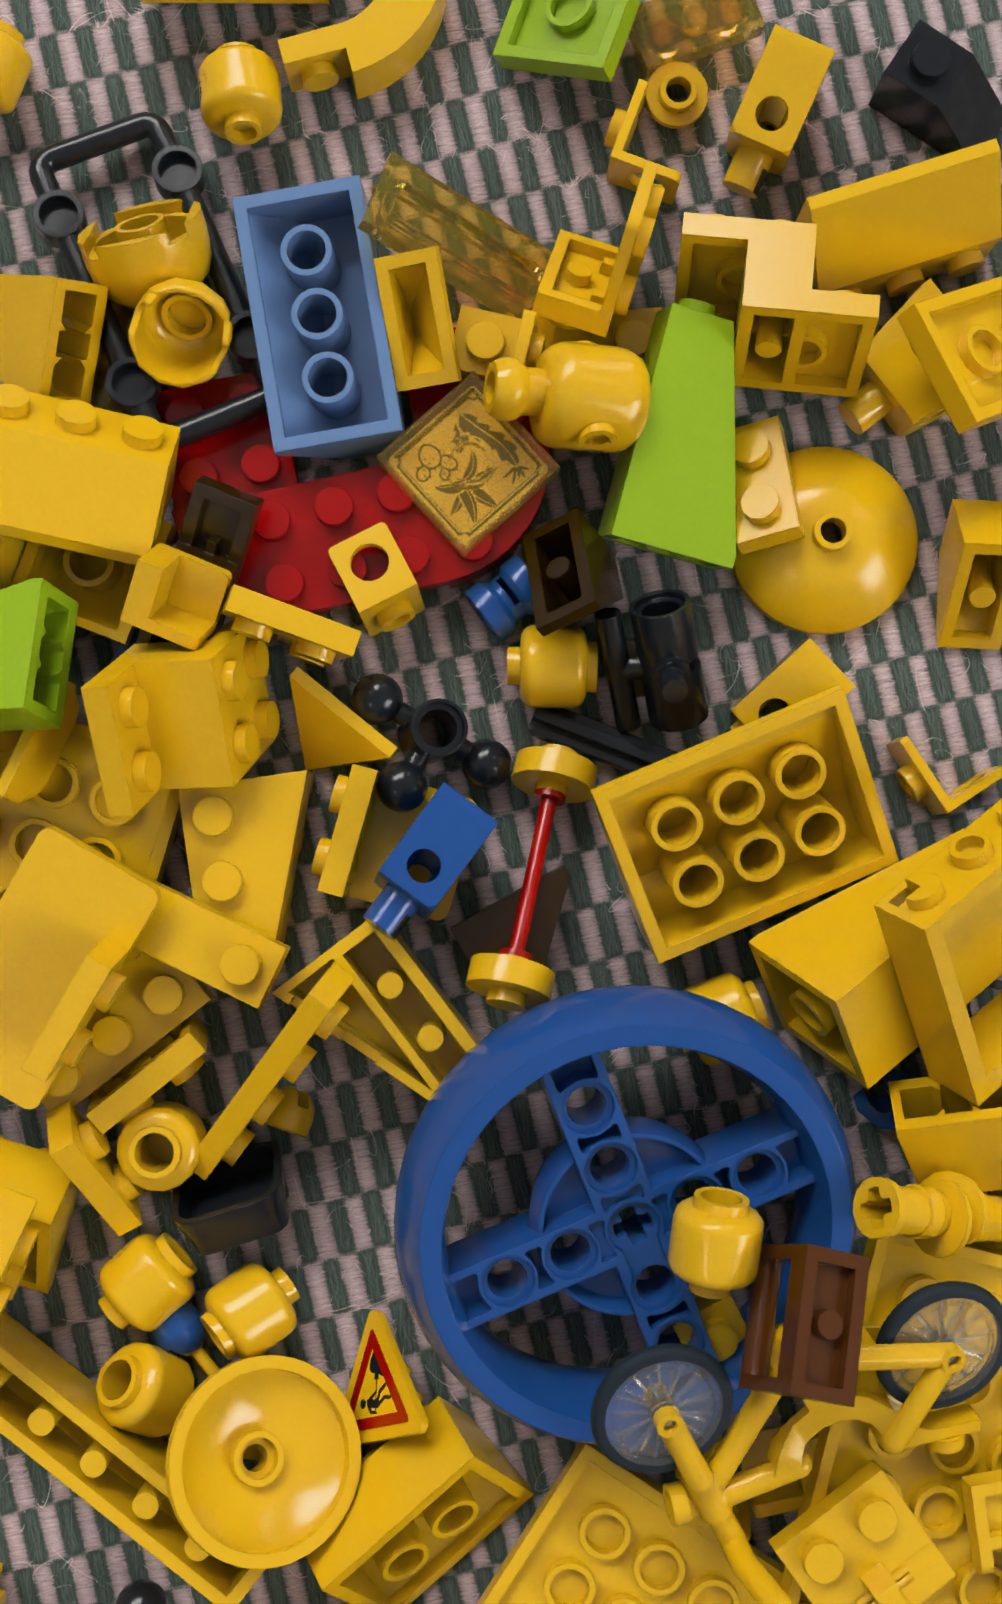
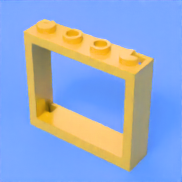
[874,798,1002,1106]

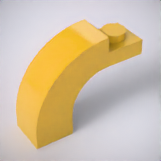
[277,0,447,100]

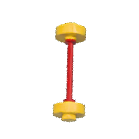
[465,744,598,1012]

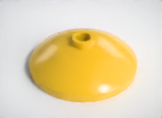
[733,446,918,635]
[165,1355,362,1569]

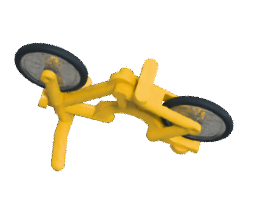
[590,1281,1002,1604]

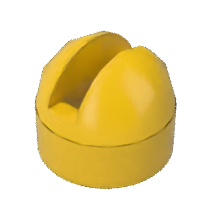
[264,1086,315,1138]

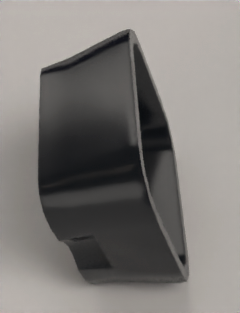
[171,1141,289,1255]

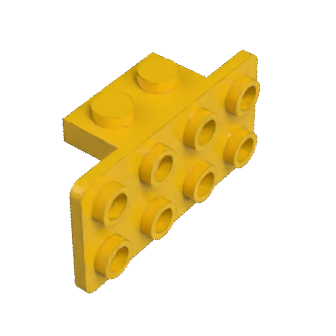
[0,826,161,1110]

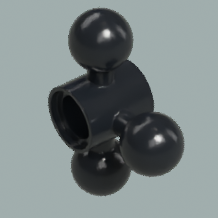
[352,673,512,812]

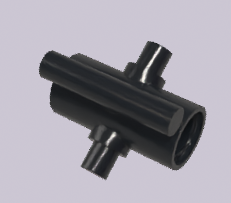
[595,589,709,732]

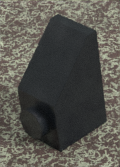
[868,19,1002,155]

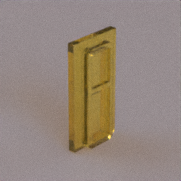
[358,151,552,319]

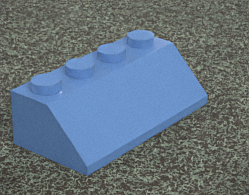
[232,175,409,459]

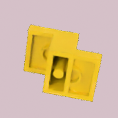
[674,212,880,398]
[81,619,280,817]

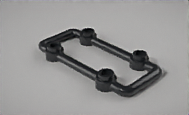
[29,112,268,449]

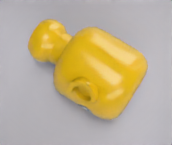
[483,340,651,453]

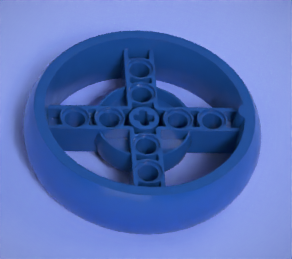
[393,985,856,1445]

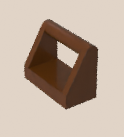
[738,1244,870,1407]

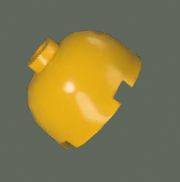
[77,199,212,309]

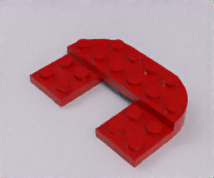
[156,313,549,617]

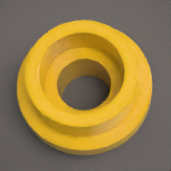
[645,62,708,129]

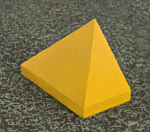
[373,246,462,392]
[289,666,401,770]

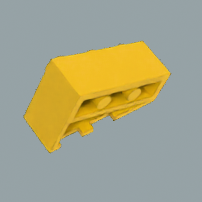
[178,770,315,943]
[272,921,480,1100]

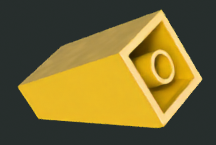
[748,828,1002,1090]

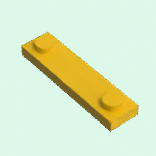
[114,860,291,1009]

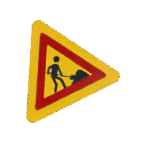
[345,1310,428,1445]

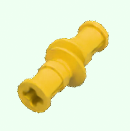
[853,1170,1002,1259]

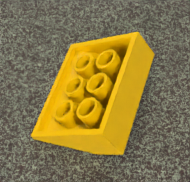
[590,685,899,964]

